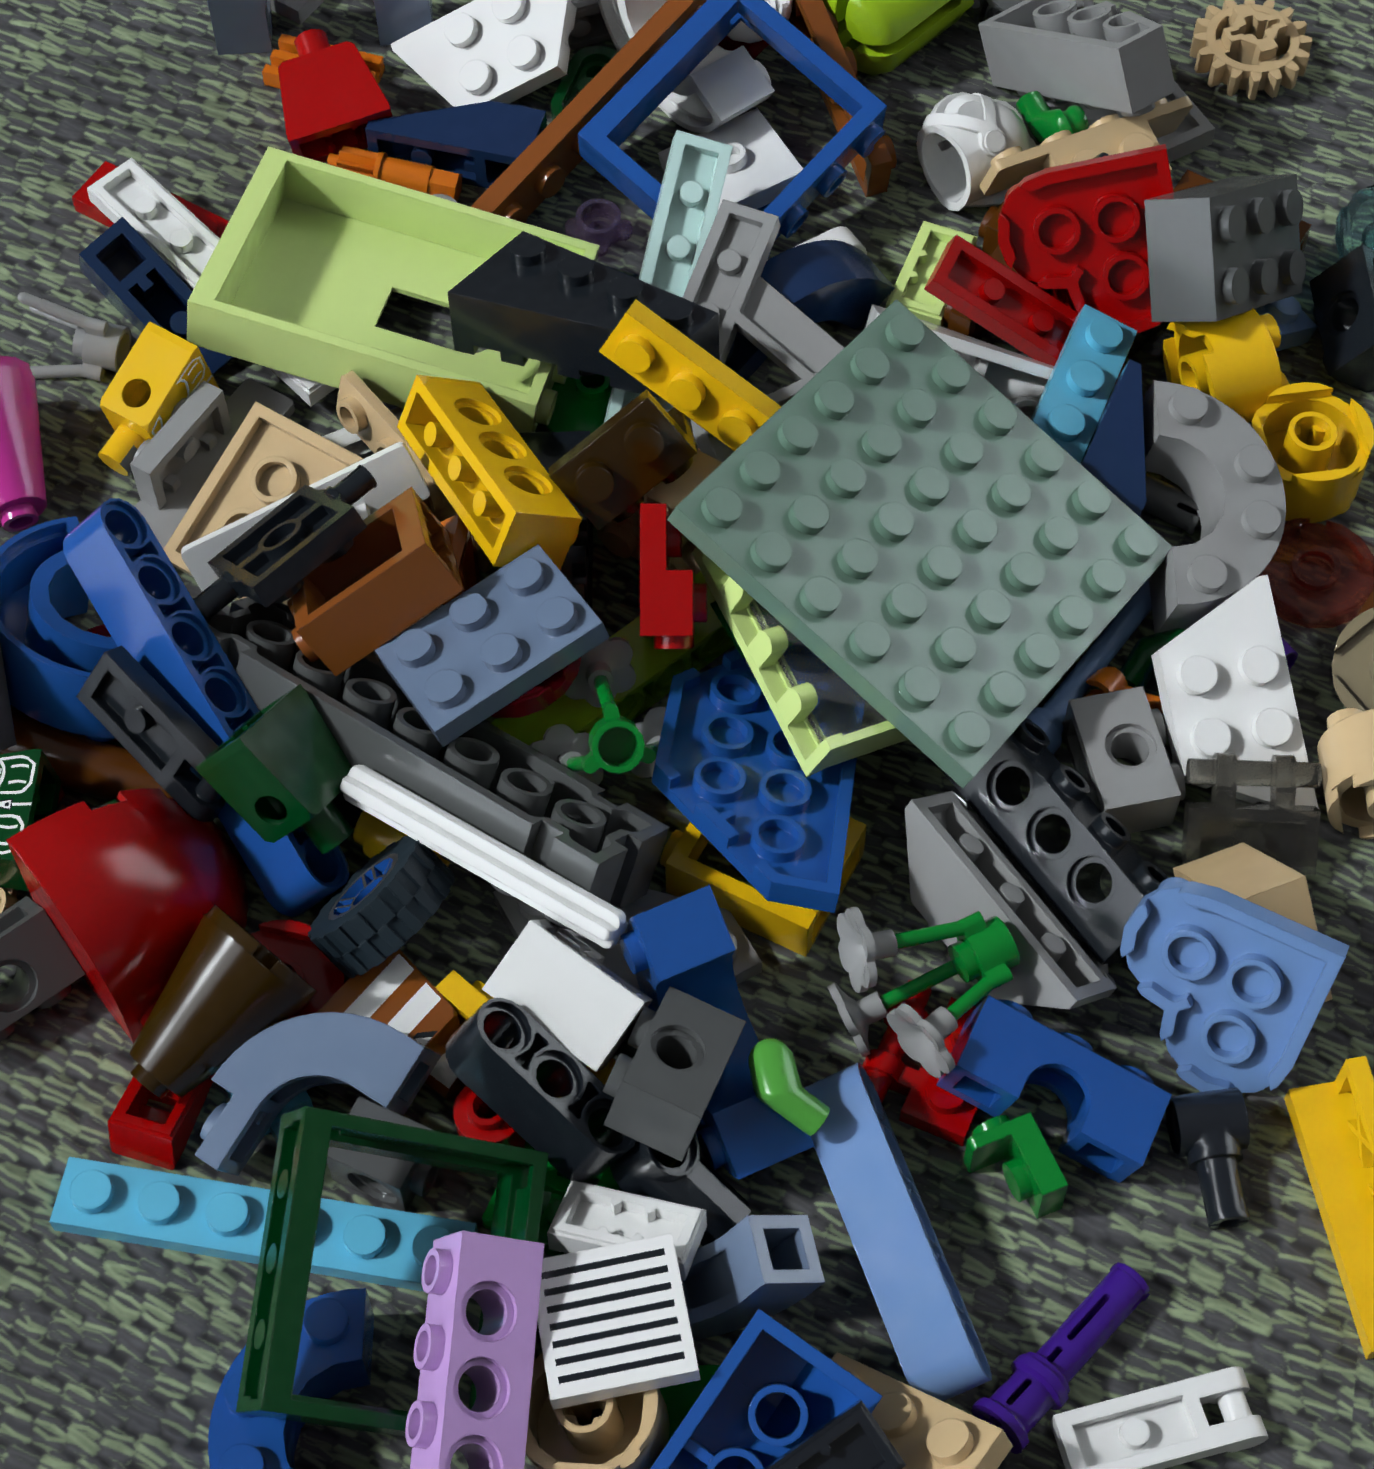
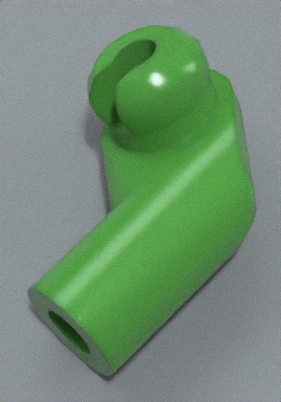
[748,1038,830,1136]

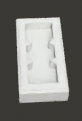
[547,1180,707,1281]

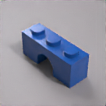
[936,995,1172,1183]

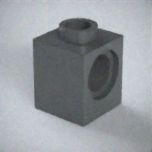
[327,1096,441,1212]

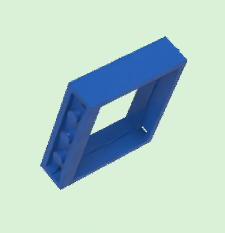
[578,0,887,260]

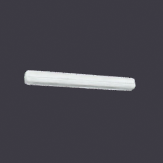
[340,765,628,948]

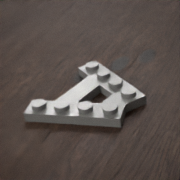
[654,199,844,462]

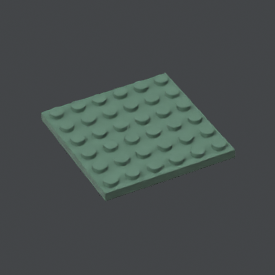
[667,299,1173,788]

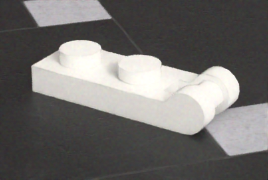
[1050,1366,1268,1469]

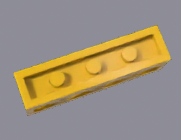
[1284,1056,1374,1360]

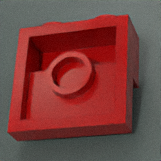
[640,503,707,649]

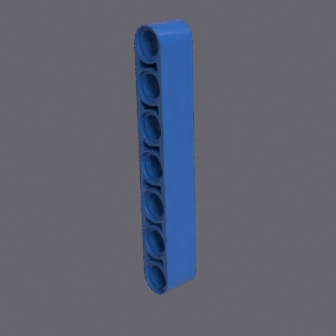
[63,498,349,917]

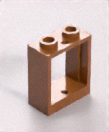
[287,487,464,676]

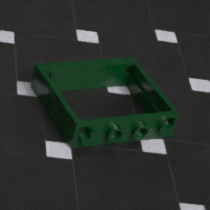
[236,1106,551,1437]

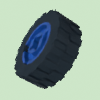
[308,836,455,978]

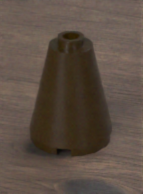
[129,905,317,1099]

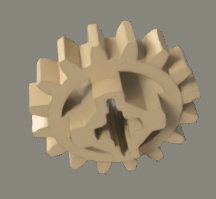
[1189,0,1313,100]

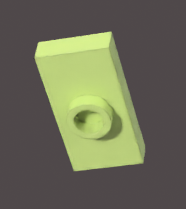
[886,221,978,327]

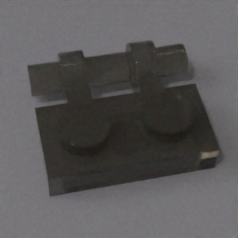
[1181,753,1322,875]

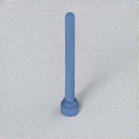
[1026,546,1174,755]

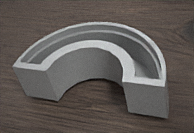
[1143,380,1286,634]

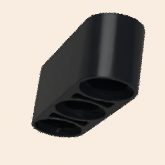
[446,998,636,1183]

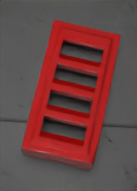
[107,1073,215,1170]

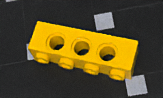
[397,375,582,570]

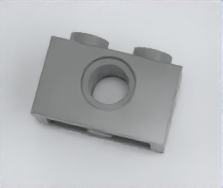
[1063,686,1186,833]

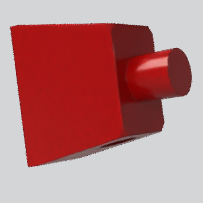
[278,29,393,162]

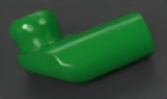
[1016,91,1089,144]

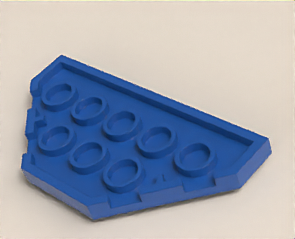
[652,640,864,913]

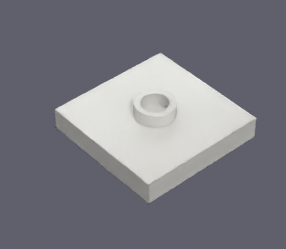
[658,108,803,213]

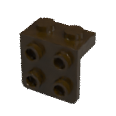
[549,389,697,531]

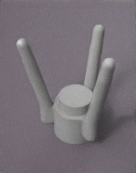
[17,292,131,382]

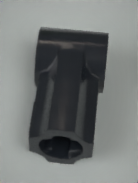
[610,1134,751,1246]

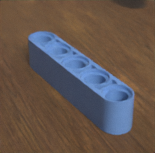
[804,1063,992,1401]

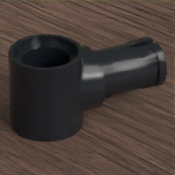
[1165,1087,1250,1230]

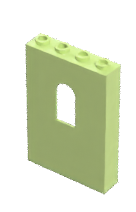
[187,146,600,433]

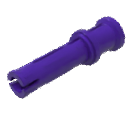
[971,1262,1150,1454]

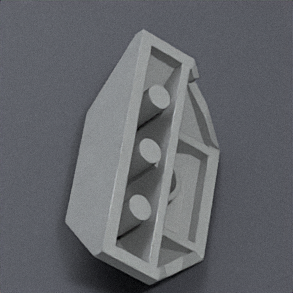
[905,791,1117,1010]

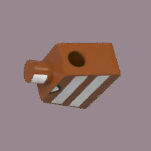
[317,949,466,1101]

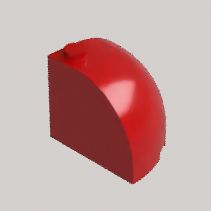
[6,788,248,1043]

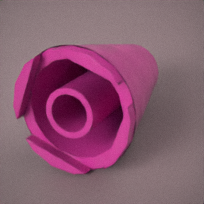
[0,355,47,532]

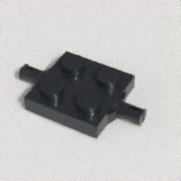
[193,465,377,622]

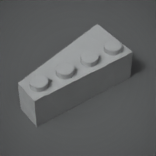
[978,0,1176,117]

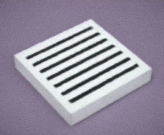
[537,1233,701,1410]

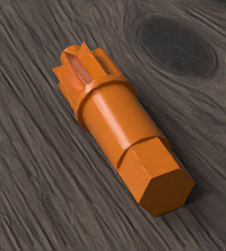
[327,145,463,201]

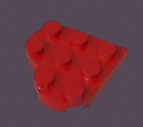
[998,144,1174,334]

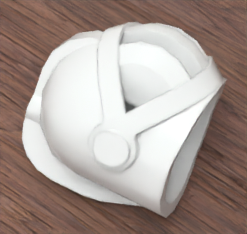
[916,92,1036,211]

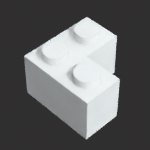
[482,919,653,1072]

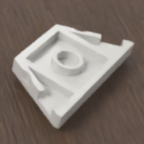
[391,0,577,107]
[1151,575,1320,819]

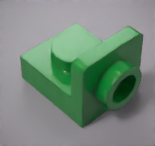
[963,1112,1068,1219]

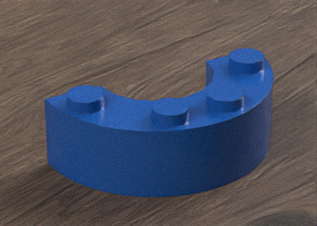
[0,516,117,742]
[619,885,815,1180]
[208,1288,374,1469]

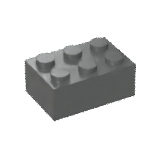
[1144,174,1306,322]

